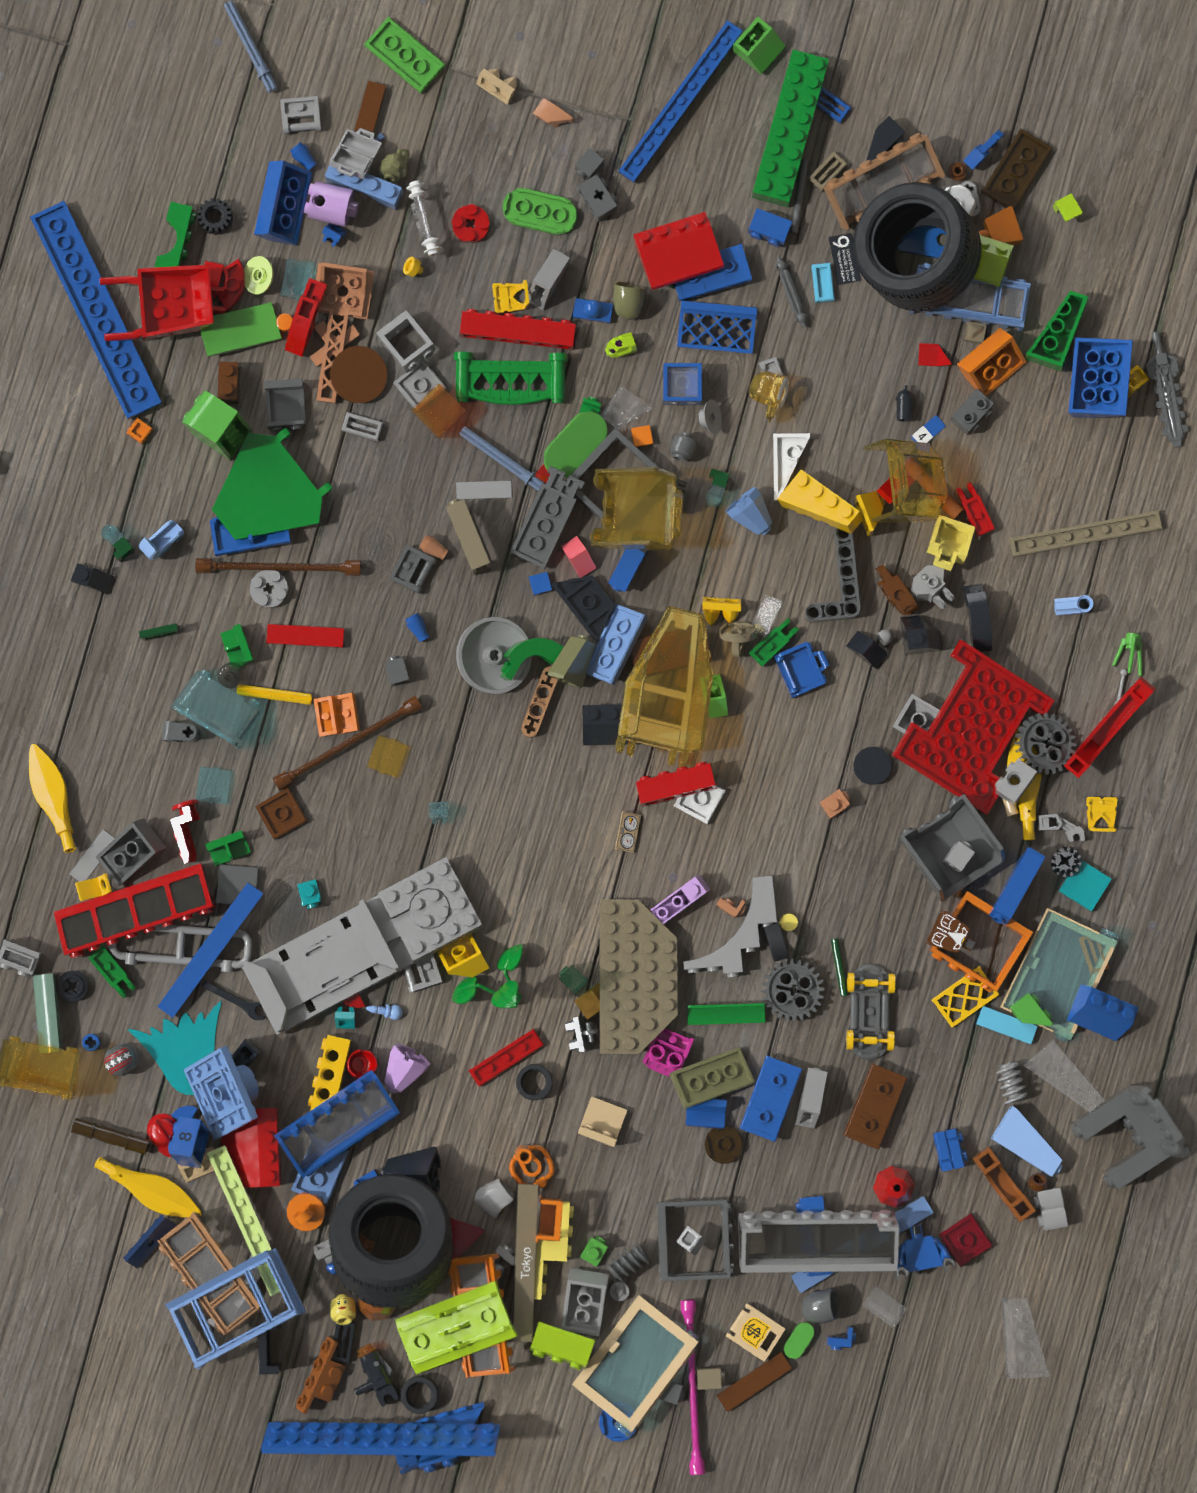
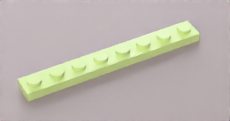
[207,1145,281,1297]

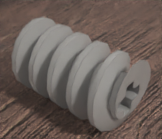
[994,1062,1027,1104]

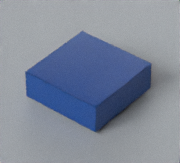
[529,572,552,596]

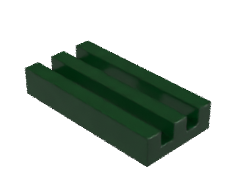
[139,623,180,641]

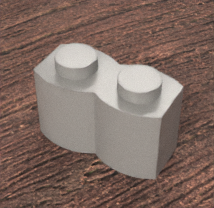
[1033,1188,1068,1231]

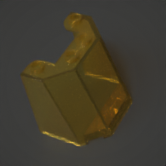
[863,439,947,522]
[590,467,683,550]

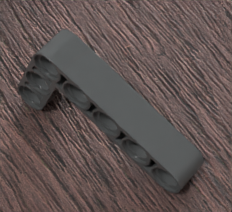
[804,528,861,623]

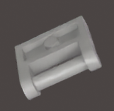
[280,96,321,134]
[404,954,442,993]

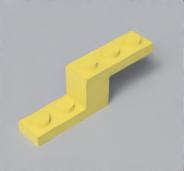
[534,1201,574,1299]

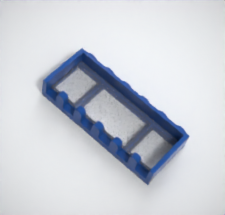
[274,1070,400,1178]

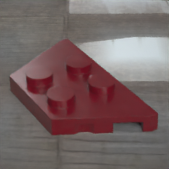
[417,1217,485,1259]

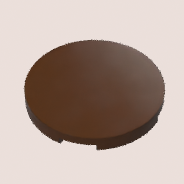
[330,346,387,403]

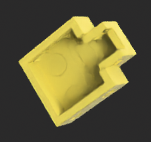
[927,515,975,571]

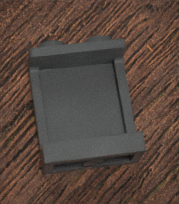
[264,379,306,432]

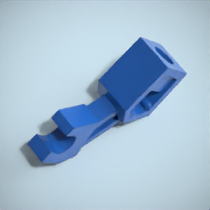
[963,129,1005,170]

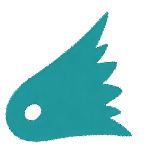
[128,1001,221,1095]

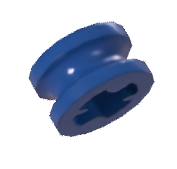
[82,1034,101,1051]

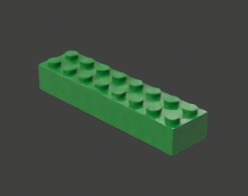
[751,49,829,208]

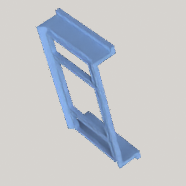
[165,1248,306,1369]

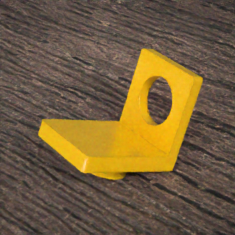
[75,873,112,901]

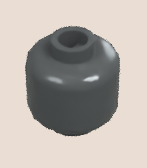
[670,432,697,462]

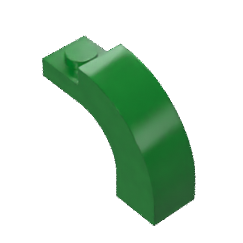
[500,638,564,681]

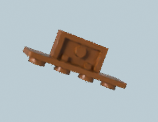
[296,1336,346,1414]

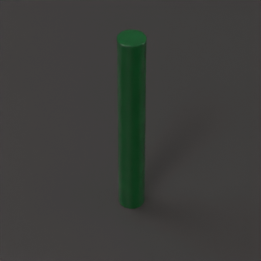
[831,938,848,997]

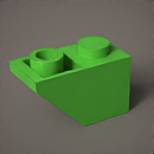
[1008,993,1053,1026]

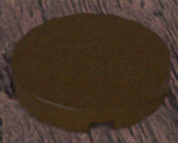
[705,1125,743,1164]

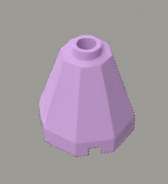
[385,1043,431,1093]

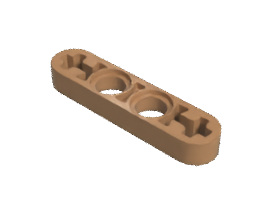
[521,666,558,738]

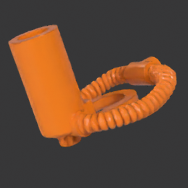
[509,1145,555,1188]

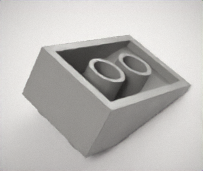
[561,1268,609,1336]

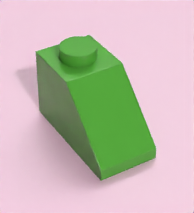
[701,674,728,719]

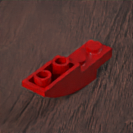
[285,278,328,357]

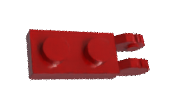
[956,482,995,538]

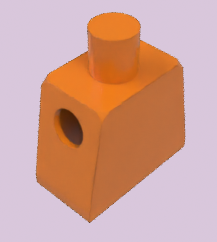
[979,206,1023,245]

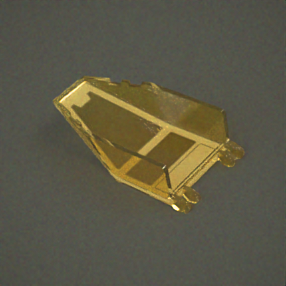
[616,606,713,768]

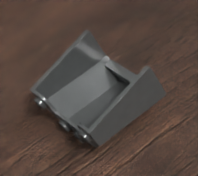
[900,794,1005,902]

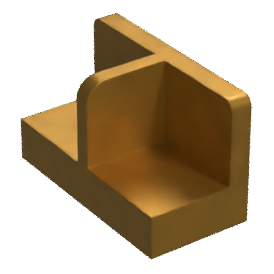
[575,982,600,1020]

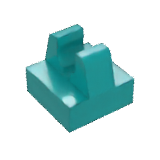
[335,1007,355,1029]

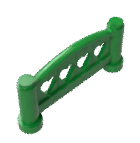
[454,352,568,405]

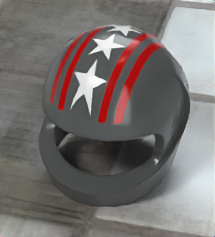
[103,1043,139,1076]

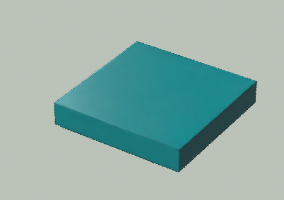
[1058,860,1111,912]

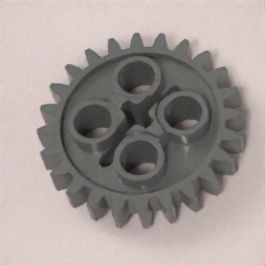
[1014,713,1076,776]
[761,959,824,1022]

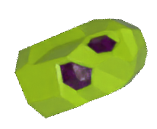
[605,332,637,358]

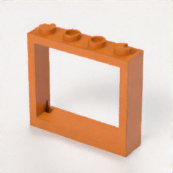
[929,891,1033,993]

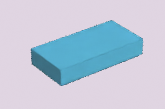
[811,263,834,303]

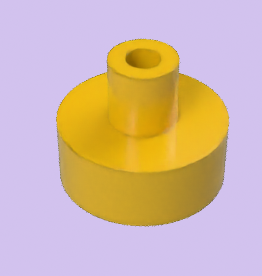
[403,257,423,277]

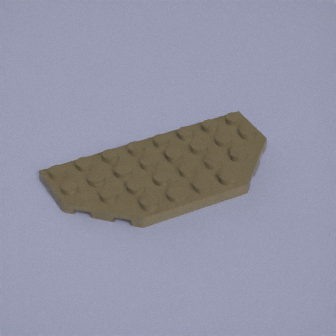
[599,899,678,1055]

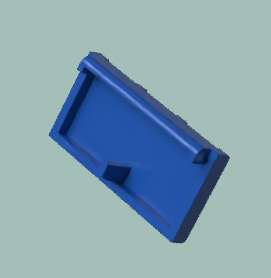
[674,244,752,302]
[210,517,291,557]
[739,1056,802,1142]

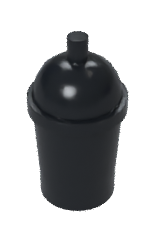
[895,385,914,422]

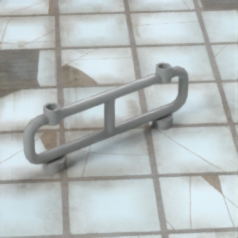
[109,914,252,972]

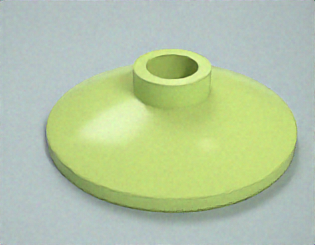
[244,256,273,294]

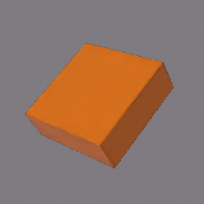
[126,417,153,444]
[631,425,653,447]

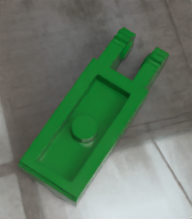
[749,618,799,667]
[88,946,136,998]

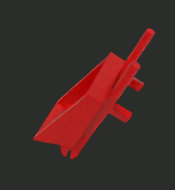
[100,265,226,341]

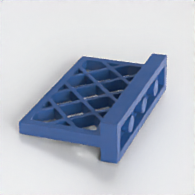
[677,301,757,354]

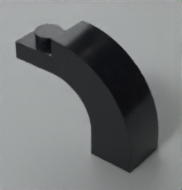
[963,584,992,652]

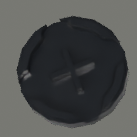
[853,747,892,785]

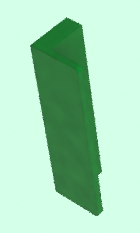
[687,1003,765,1025]

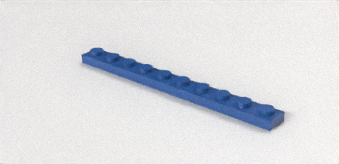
[618,20,743,183]

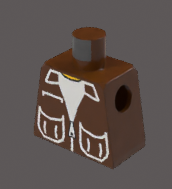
[925,910,975,953]

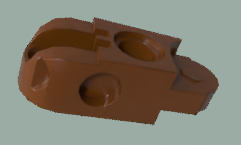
[876,565,919,615]

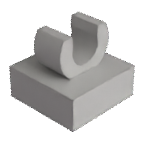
[313,1239,332,1264]

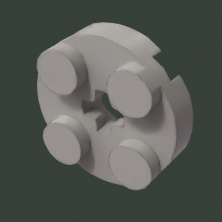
[250,570,289,608]

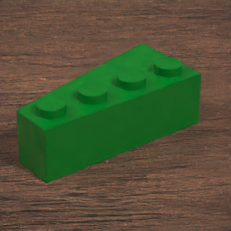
[1026,290,1088,372]

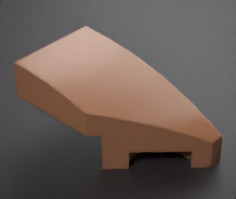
[533,98,574,127]

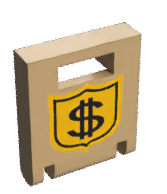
[726,1303,786,1362]

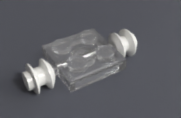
[407,180,442,256]

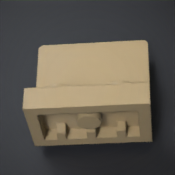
[578,1097,627,1147]

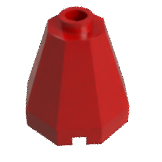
[873,1165,915,1208]

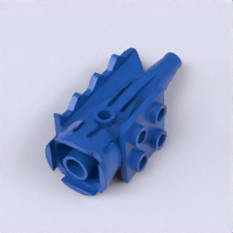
[395,1402,494,1475]

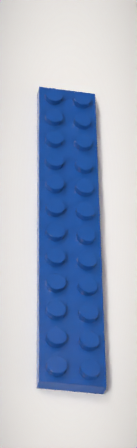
[30,201,162,420]
[261,1422,500,1456]

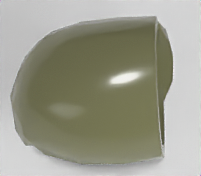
[613,281,645,320]

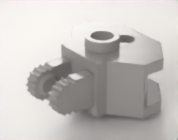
[911,565,955,609]

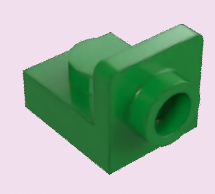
[579,397,602,414]

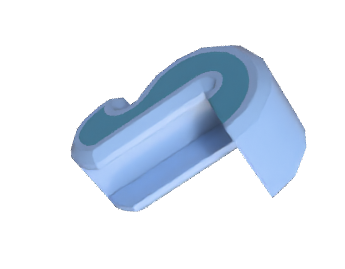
[139,520,184,560]

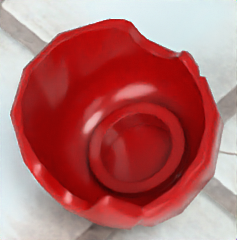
[346,1050,377,1079]

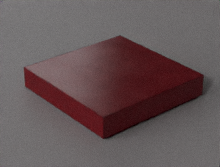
[938,1213,992,1267]

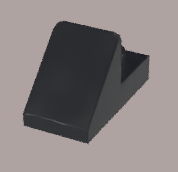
[71,563,114,594]

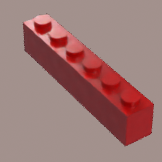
[460,309,576,350]

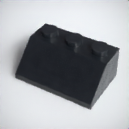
[582,704,641,746]

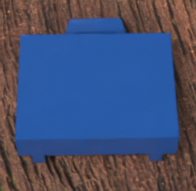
[774,642,830,698]

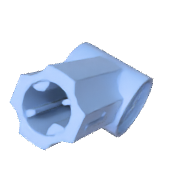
[1054,595,1093,616]

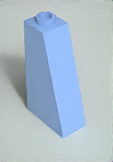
[990,1106,1062,1177]

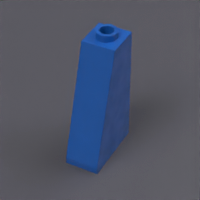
[988,847,1046,925]

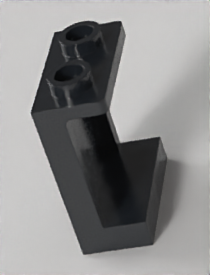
[258,1320,282,1375]

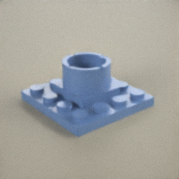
[184,1045,259,1141]

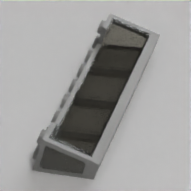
[739,1210,899,1273]

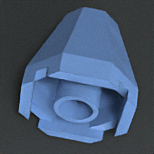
[725,487,772,535]

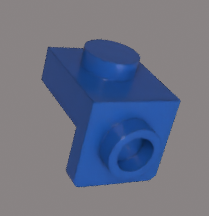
[826,1326,856,1350]

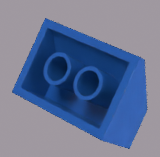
[1067,984,1139,1041]

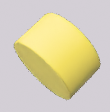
[779,914,798,931]

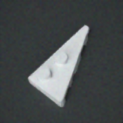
[773,433,810,501]

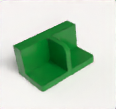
[220,624,255,669]
[205,830,251,866]

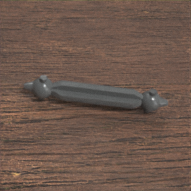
[774,257,808,328]

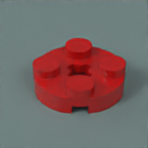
[452,204,490,243]

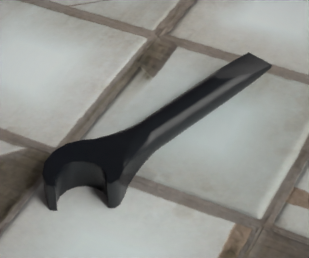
[202,980,265,1020]

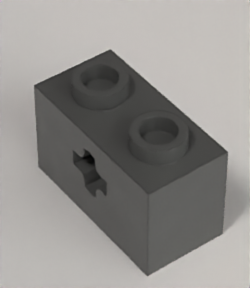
[578,174,618,222]

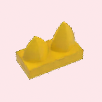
[702,597,741,626]

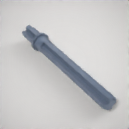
[224,1,278,93]
[460,427,545,491]

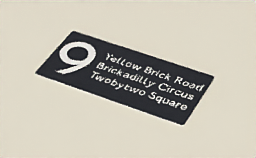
[828,233,861,285]

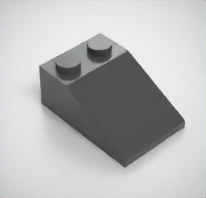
[96,818,167,887]

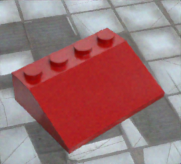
[633,212,724,290]
[221,1107,282,1188]

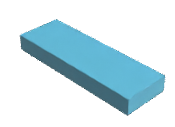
[976,1006,1038,1044]

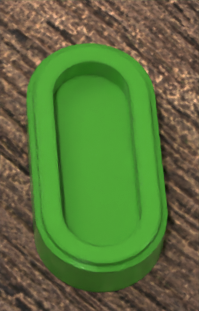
[784,1322,814,1359]

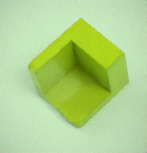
[1053,193,1083,222]

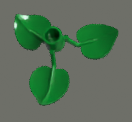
[452,944,524,1009]

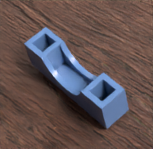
[324,166,403,210]

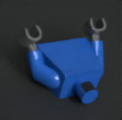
[896,1225,956,1281]

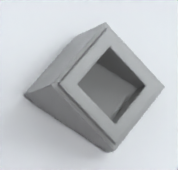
[676,1226,706,1255]

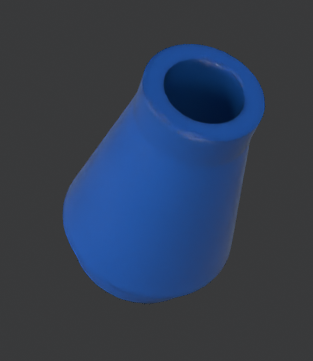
[290,142,316,171]
[405,613,429,642]

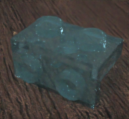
[280,258,316,301]

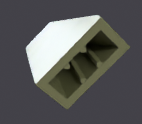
[548,635,596,688]

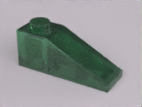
[559,965,589,995]

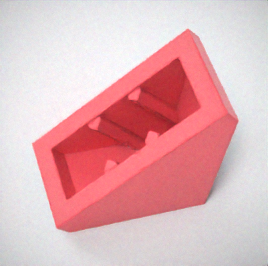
[561,536,597,578]

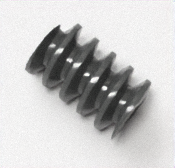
[606,1242,650,1282]

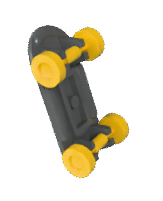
[846,964,895,1060]

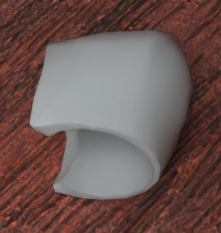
[474,1178,515,1219]

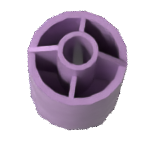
[304,181,359,227]

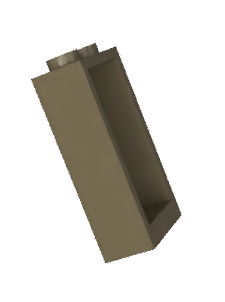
[446,499,491,575]

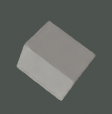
[893,694,939,734]

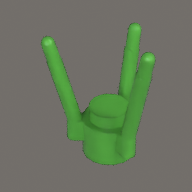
[1112,633,1143,676]

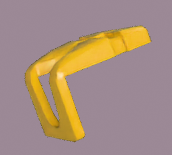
[492,280,529,314]
[1086,797,1117,832]

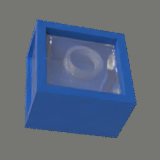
[663,363,702,405]

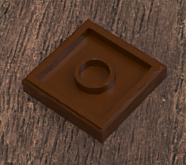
[255,787,307,840]

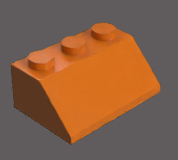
[957,328,1026,396]

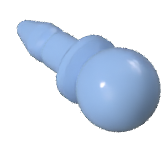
[366,1004,403,1020]

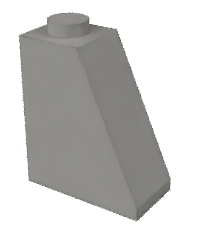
[529,249,570,310]
[795,1068,827,1129]

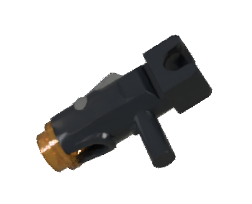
[354,1343,400,1407]

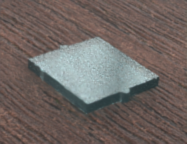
[195,767,232,804]

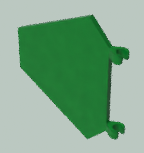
[212,428,333,540]

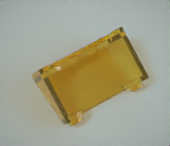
[0,1036,81,1100]

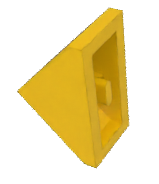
[1128,365,1150,397]

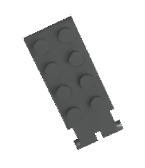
[510,466,585,569]

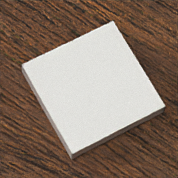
[674,786,726,824]

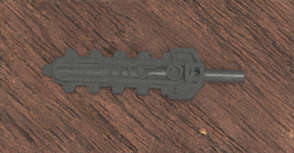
[1145,331,1188,447]

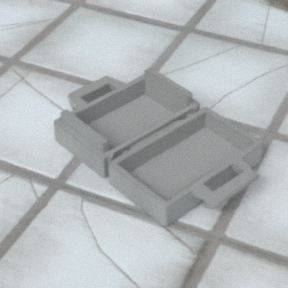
[329,128,382,180]

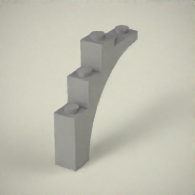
[683,876,777,977]

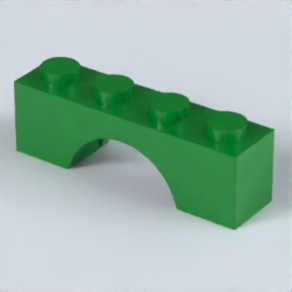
[154,201,197,268]

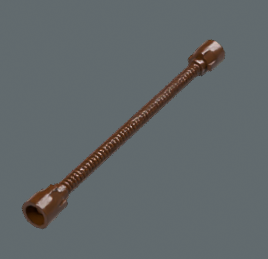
[195,558,361,576]
[272,696,423,791]

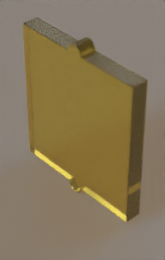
[367,735,408,778]

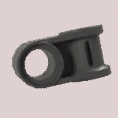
[161,721,200,743]

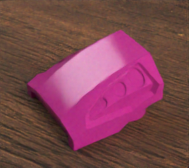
[642,1028,694,1077]

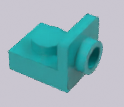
[297,879,322,909]

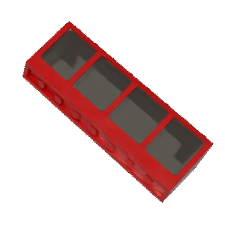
[54,863,217,959]

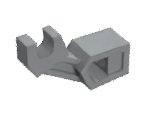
[1037,814,1085,842]

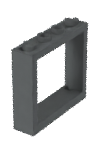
[566,428,666,532]
[657,1199,734,1281]

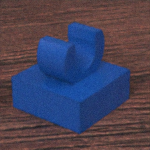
[322,223,347,247]

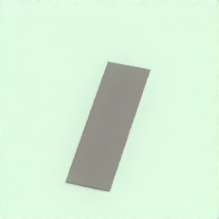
[456,481,512,499]
[70,830,115,882]

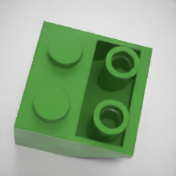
[733,17,786,74]

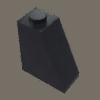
[900,615,943,655]
[381,1147,441,1194]

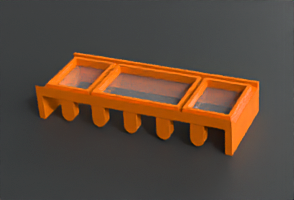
[448,1253,516,1378]

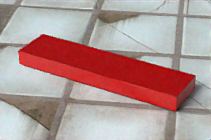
[266,624,344,648]
[469,1029,544,1087]

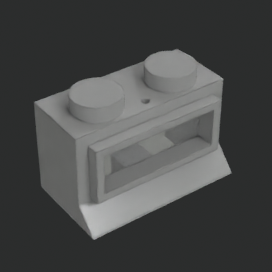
[0,940,43,977]

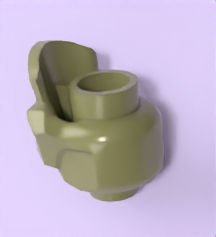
[378,149,410,183]

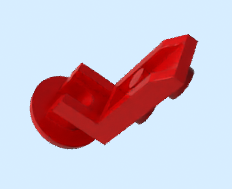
[171,799,200,863]

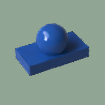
[573,298,613,323]

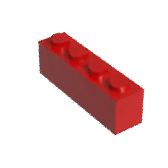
[636,762,717,807]

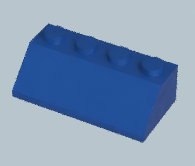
[254,160,312,245]

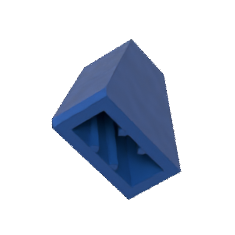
[608,536,652,592]

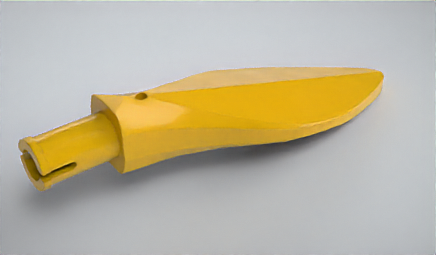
[1007,725,1041,840]
[29,744,76,853]
[94,1157,202,1217]

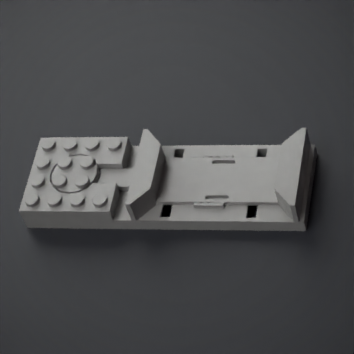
[242,857,483,1036]

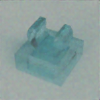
[428,801,448,824]

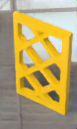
[931,966,999,1028]

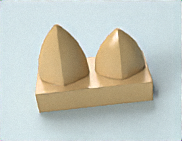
[476,69,517,105]

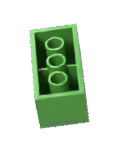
[182,390,252,461]

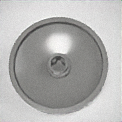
[456,617,532,694]

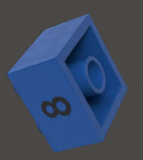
[168,1116,210,1168]

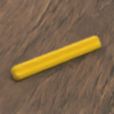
[237,684,312,705]

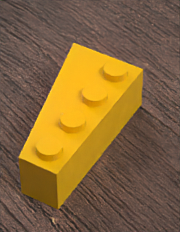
[777,470,863,534]

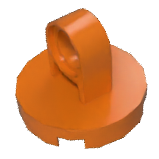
[287,1192,326,1231]

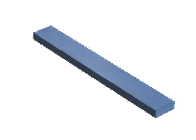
[791,1196,934,1293]

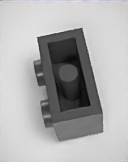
[950,389,994,435]

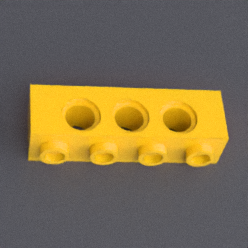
[308,1035,352,1116]

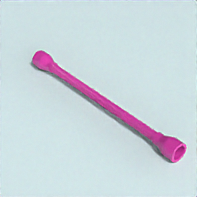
[680,1300,705,1475]

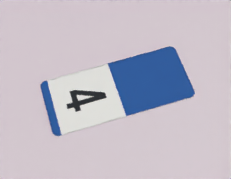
[911,415,945,448]

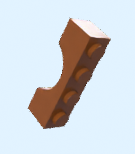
[971,1147,1036,1222]

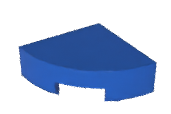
[171,1106,198,1119]

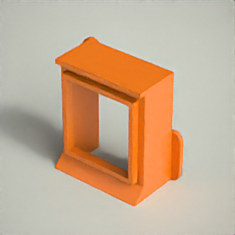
[536,1194,563,1243]

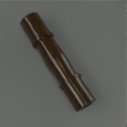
[71,1118,150,1155]

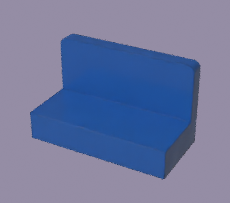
[686,1099,727,1129]

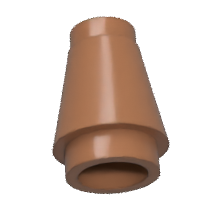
[419,535,448,560]

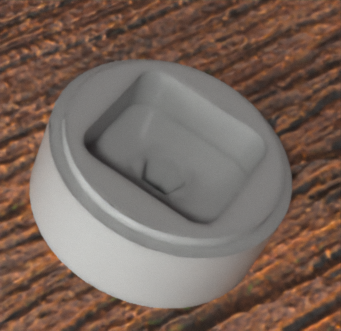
[610,1281,629,1301]

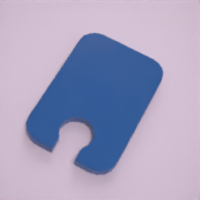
[897,226,946,259]

